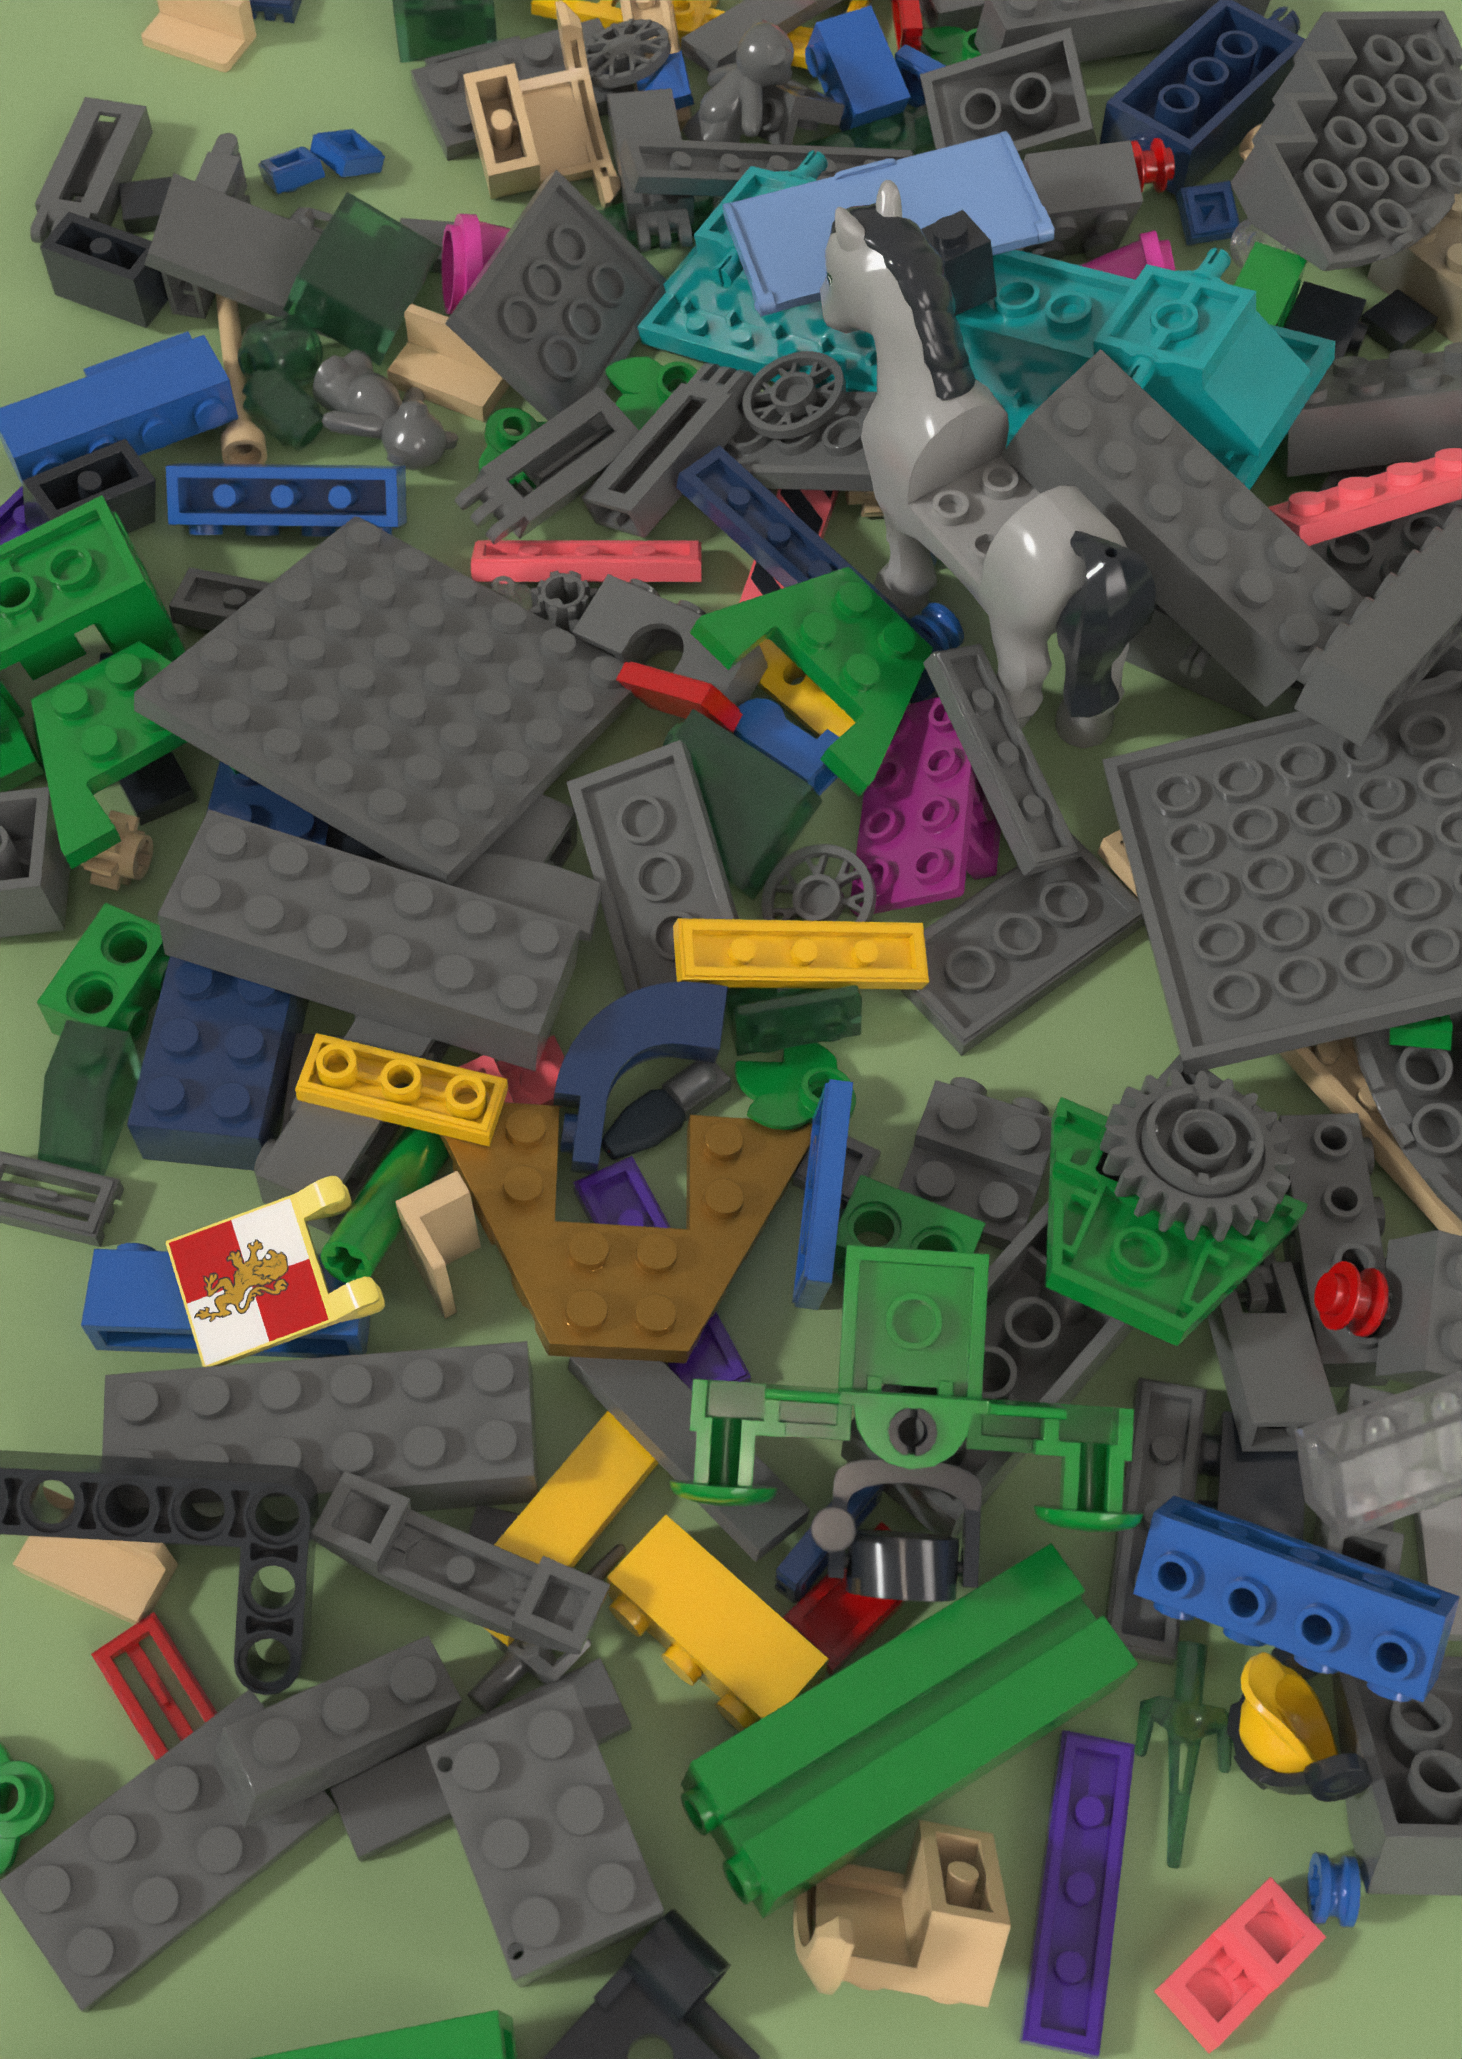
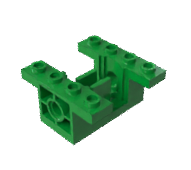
[0,495,187,792]

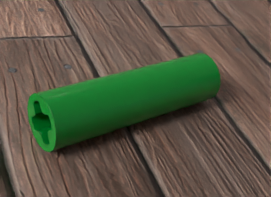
[320,1127,450,1283]

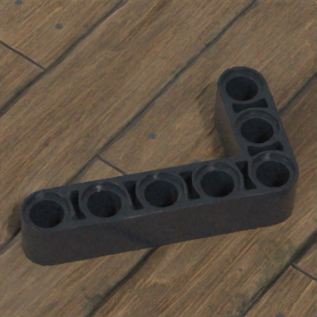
[0,1450,319,1696]

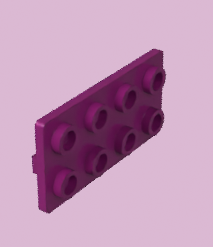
[850,697,1001,917]

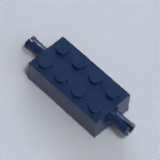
[1099,0,1305,196]

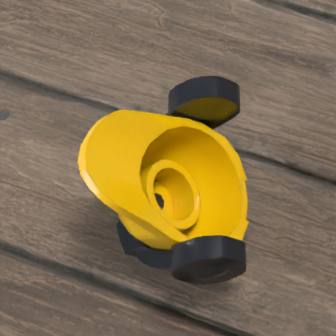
[1227,1647,1372,1802]

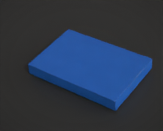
[792,1079,853,1310]

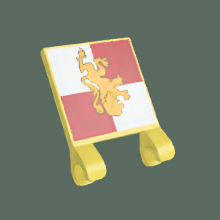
[165,1176,385,1367]

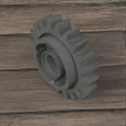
[1100,1069,1295,1242]

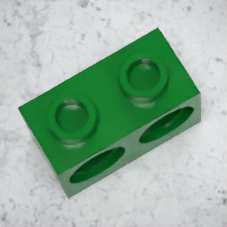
[37,902,170,1061]
[833,1174,986,1281]

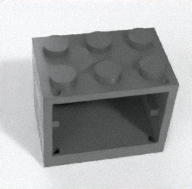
[426,1683,664,1988]

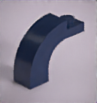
[554,981,727,1174]

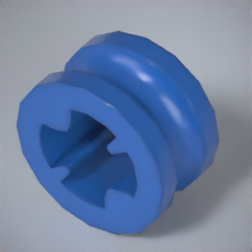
[911,603,964,650]
[1307,1852,1361,1928]

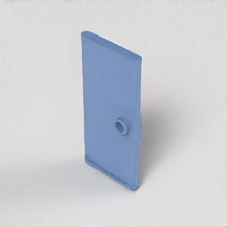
[723,131,1055,317]

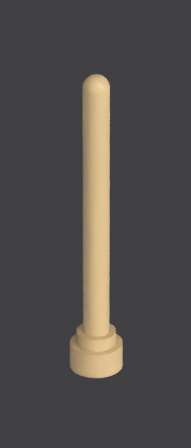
[215,293,267,464]

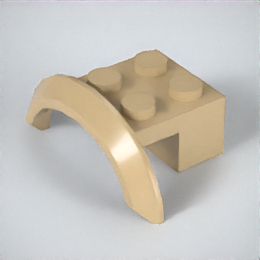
[463,0,621,208]
[793,1820,1011,2008]

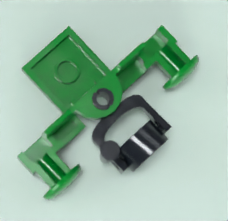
[669,1245,1144,1602]

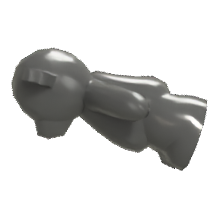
[682,18,794,143]
[312,349,459,471]

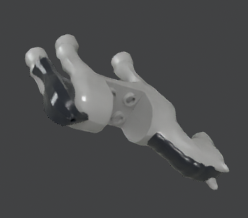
[820,180,1156,748]

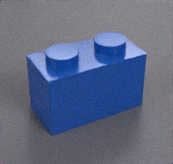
[805,5,911,139]

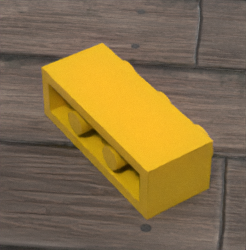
[607,1514,828,1732]

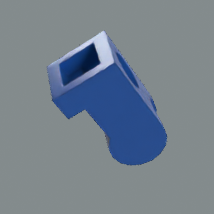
[733,698,839,810]

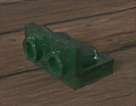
[725,985,862,1056]

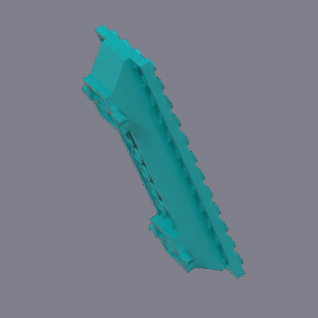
[637,150,1335,490]

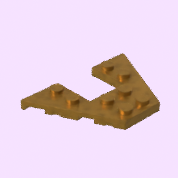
[440,1102,812,1363]

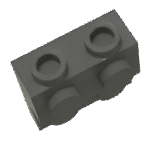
[898,1077,1052,1250]

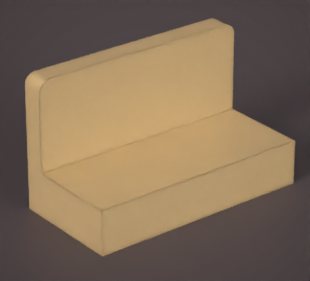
[141,0,257,72]
[387,304,510,422]
[395,1171,481,1318]
[13,1486,178,1625]

